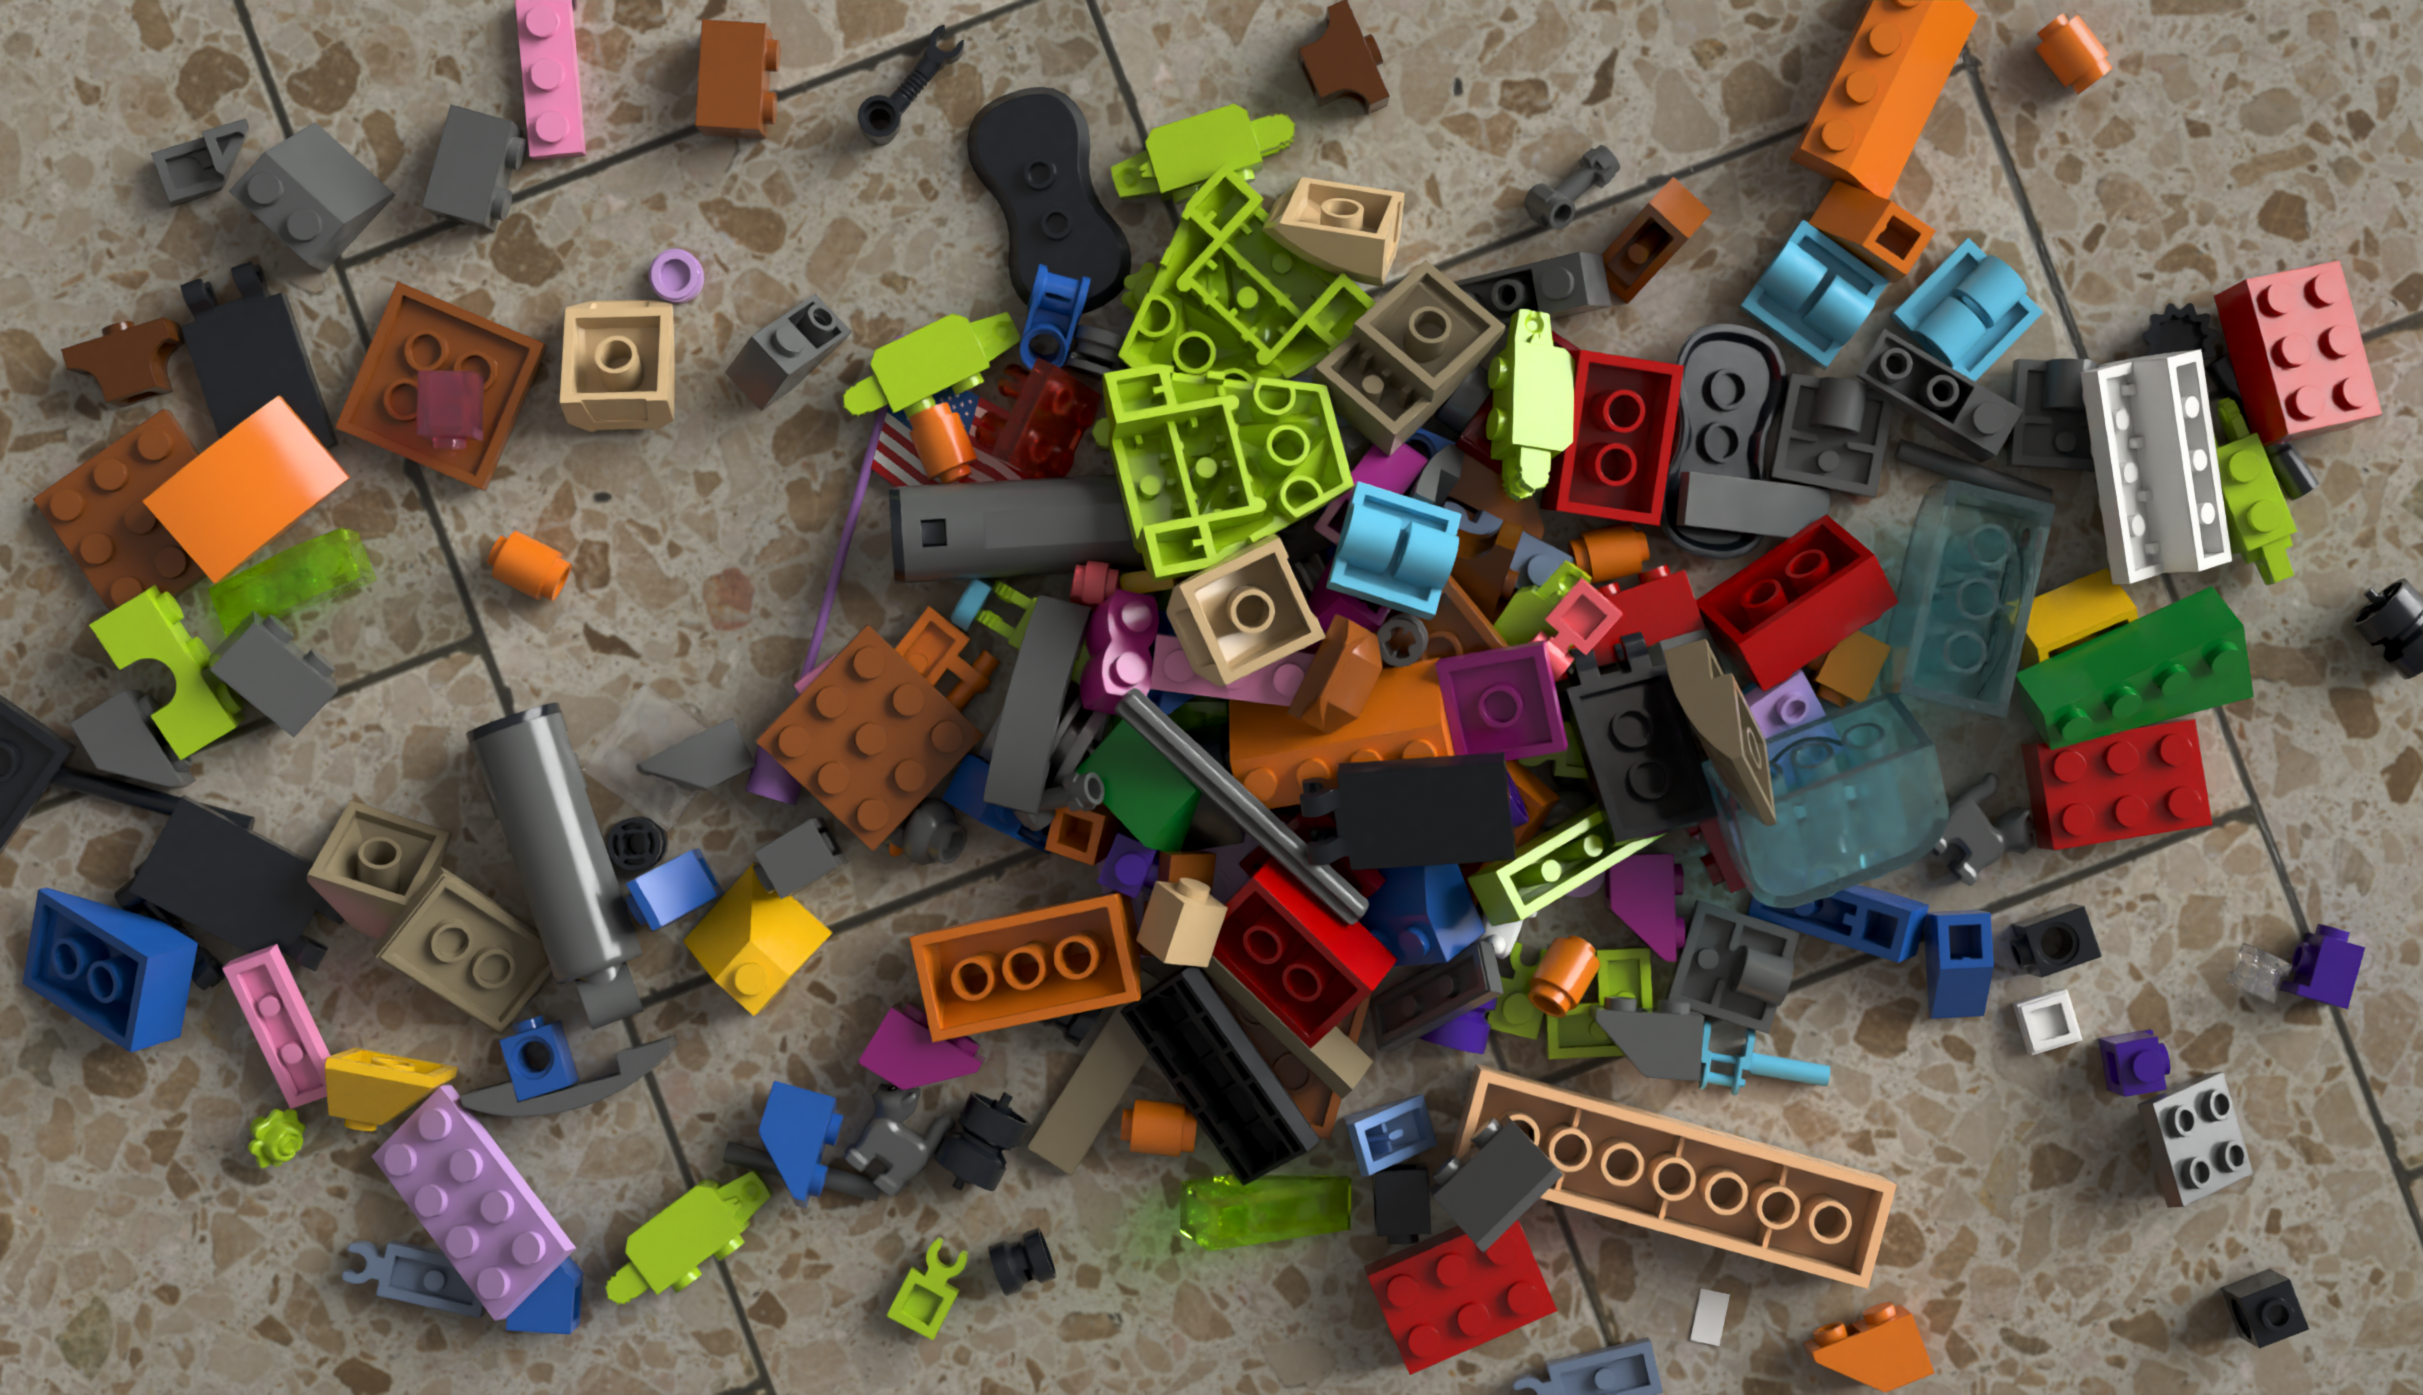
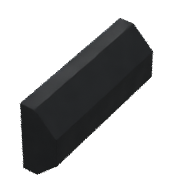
[1120,965,1320,1186]

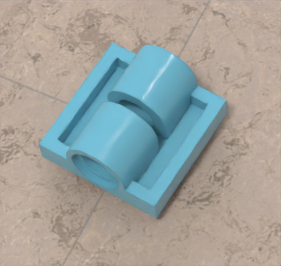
[1738,220,1889,370]
[1890,238,2043,381]
[1326,481,1462,620]

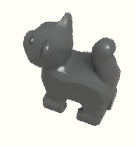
[1920,773,2035,886]
[844,1083,955,1196]

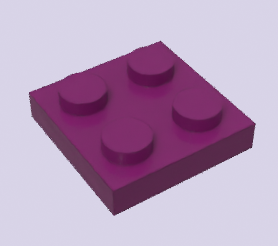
[1435,640,1568,761]

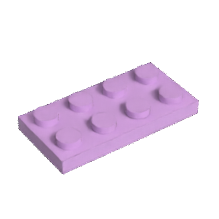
[371,1085,576,1321]

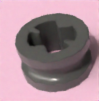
[1377,614,1429,667]

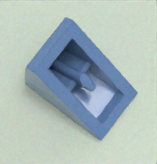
[1344,1094,1437,1177]

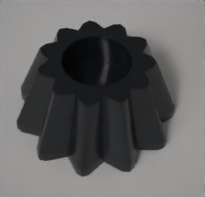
[2141,303,2219,365]

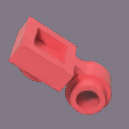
[1070,560,1121,611]
[1528,577,1623,682]

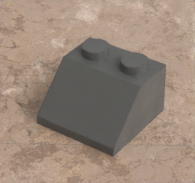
[229,122,395,272]
[1429,1114,1563,1253]

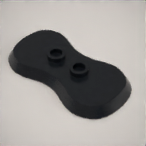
[967,87,1131,314]
[1660,324,1787,559]

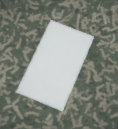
[1690,1289,1730,1346]

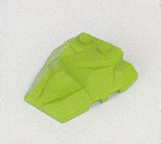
[1118,162,1376,383]
[1102,364,1354,582]

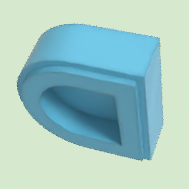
[950,578,994,632]

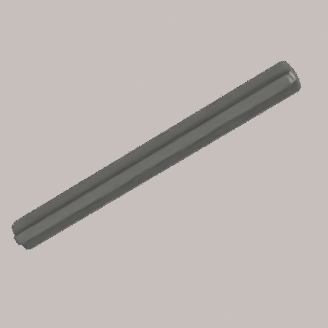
[1115,688,1369,926]

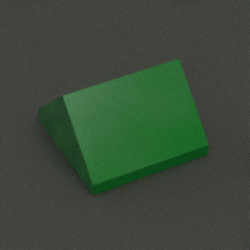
[1075,720,1202,852]

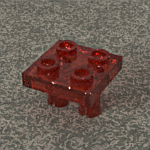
[975,357,1102,479]

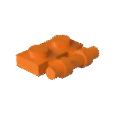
[894,606,1001,712]

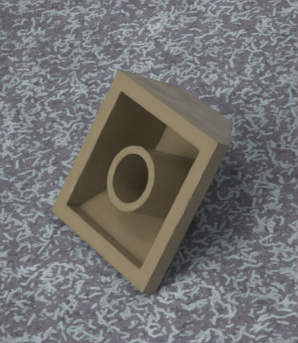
[307,800,451,939]

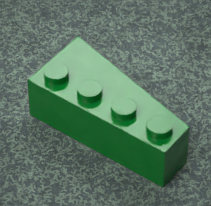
[2015,586,2254,750]

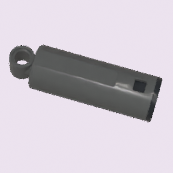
[889,474,1146,584]
[466,702,644,1030]

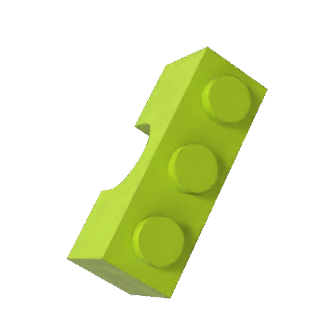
[89,584,245,761]

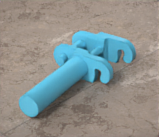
[1699,1020,1830,1095]

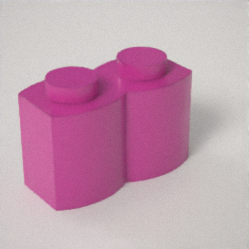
[1080,589,1159,716]

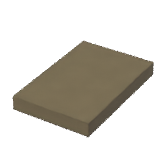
[372,865,552,1036]

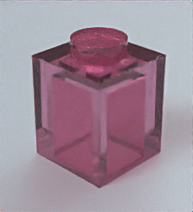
[417,370,484,450]

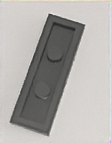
[1676,471,1831,539]
[1369,941,1504,1052]

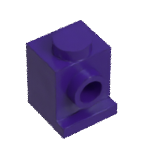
[1097,825,1163,899]
[2279,924,2366,1009]
[2098,1029,2171,1097]

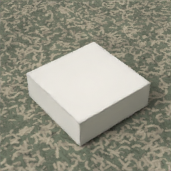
[2012,988,2083,1055]

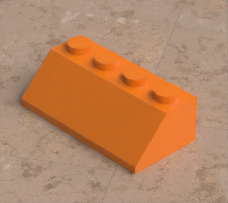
[1789,0,1979,199]
[1229,657,1455,809]
[909,891,1141,1043]

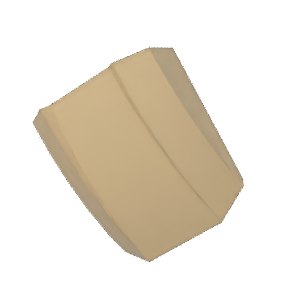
[1261,177,1405,288]
[560,299,675,433]
[1166,533,1326,687]

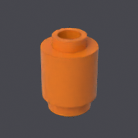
[2035,13,2113,95]
[909,402,978,484]
[1568,522,1650,584]
[487,530,572,601]
[1527,935,1600,1018]
[1120,1099,1197,1157]

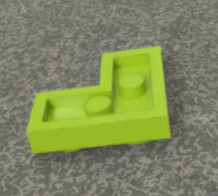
[1544,946,1653,1059]

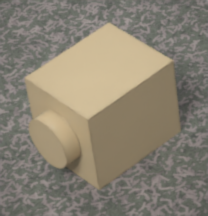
[1136,878,1228,967]

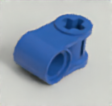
[1020,264,1091,374]

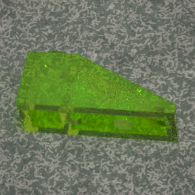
[208,527,377,637]
[1180,1175,1351,1252]

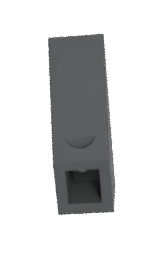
[1453,251,1612,328]
[1856,329,2023,463]

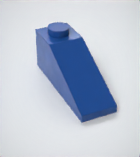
[1748,864,1929,963]

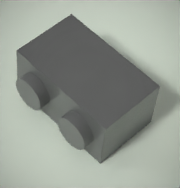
[422,104,526,232]
[209,610,338,738]
[753,817,849,899]

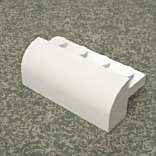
[2080,349,2232,585]

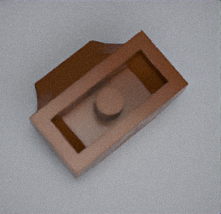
[1287,614,1383,734]

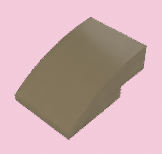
[1311,260,1506,457]
[1664,639,1777,827]

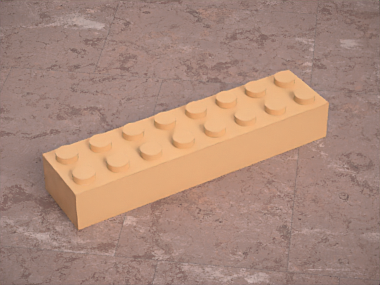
[1450,1064,1897,1289]

